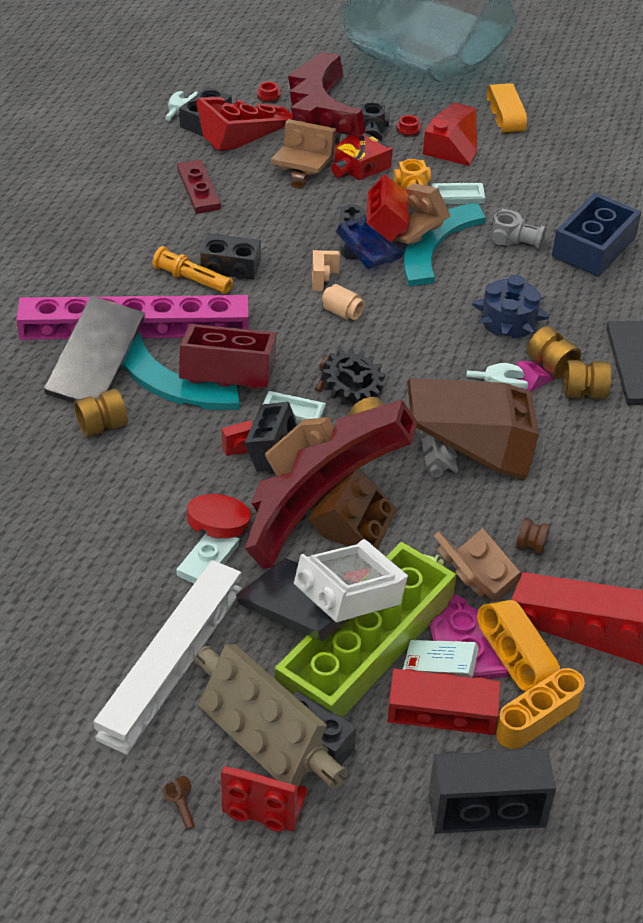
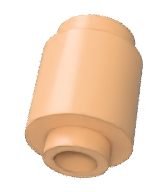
[322,284,365,321]

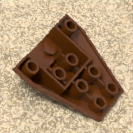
[407,378,539,480]

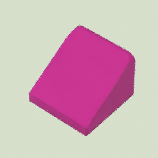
[516,361,555,392]

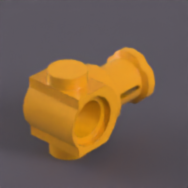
[393,159,431,197]

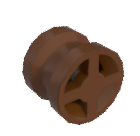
[516,518,550,556]

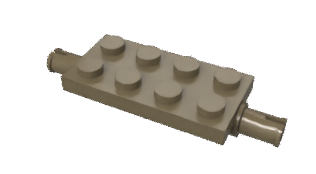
[194,644,348,790]

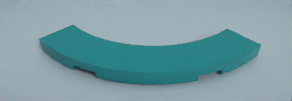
[404,202,486,287]
[123,332,240,410]

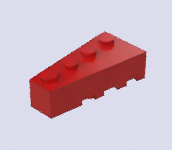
[511,572,643,665]

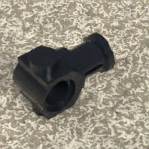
[361,102,390,142]

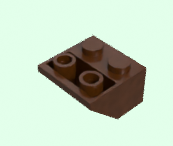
[308,468,397,550]

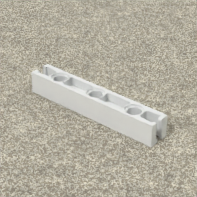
[93,560,242,754]

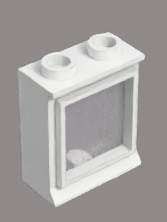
[294,539,408,622]

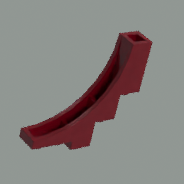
[288,52,365,137]
[245,400,418,569]

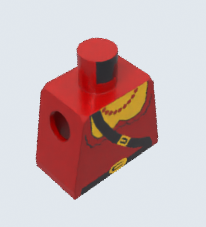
[331,133,393,181]

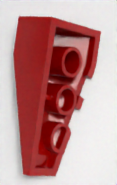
[196,97,293,151]
[423,102,477,166]

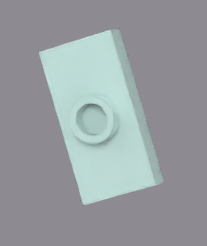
[177,531,239,583]

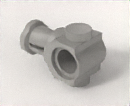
[492,208,546,249]

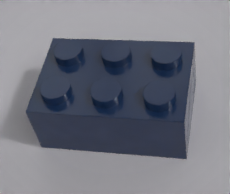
[552,192,642,276]

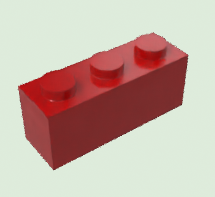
[366,174,409,242]
[387,668,500,735]

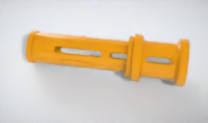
[152,246,233,295]

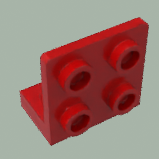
[221,766,308,832]

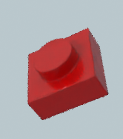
[221,420,252,456]

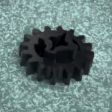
[320,348,385,406]

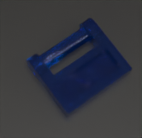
[336,215,404,269]

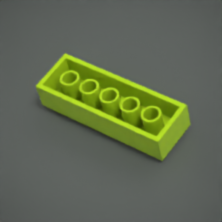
[274,542,456,718]

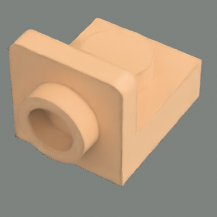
[312,250,340,291]

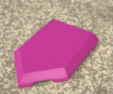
[429,594,510,679]

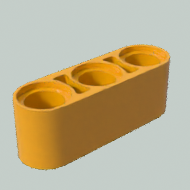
[487,83,527,133]
[477,600,560,691]
[496,668,585,749]

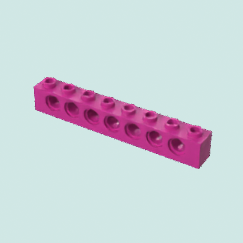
[17,295,248,340]

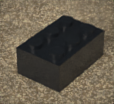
[428,747,556,834]

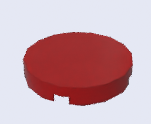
[186,494,251,538]

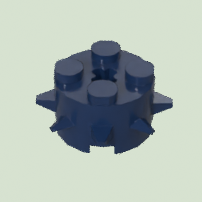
[472,275,549,338]

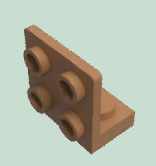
[271,119,336,175]
[394,183,451,244]
[265,417,334,476]
[434,528,522,601]

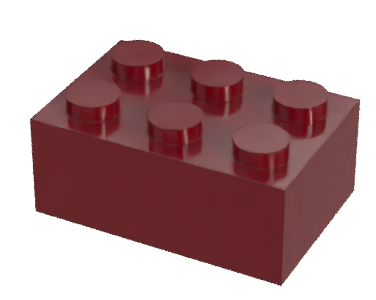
[179,324,277,389]

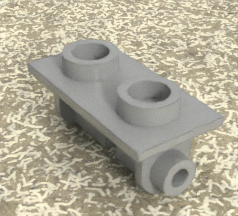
[420,431,458,477]

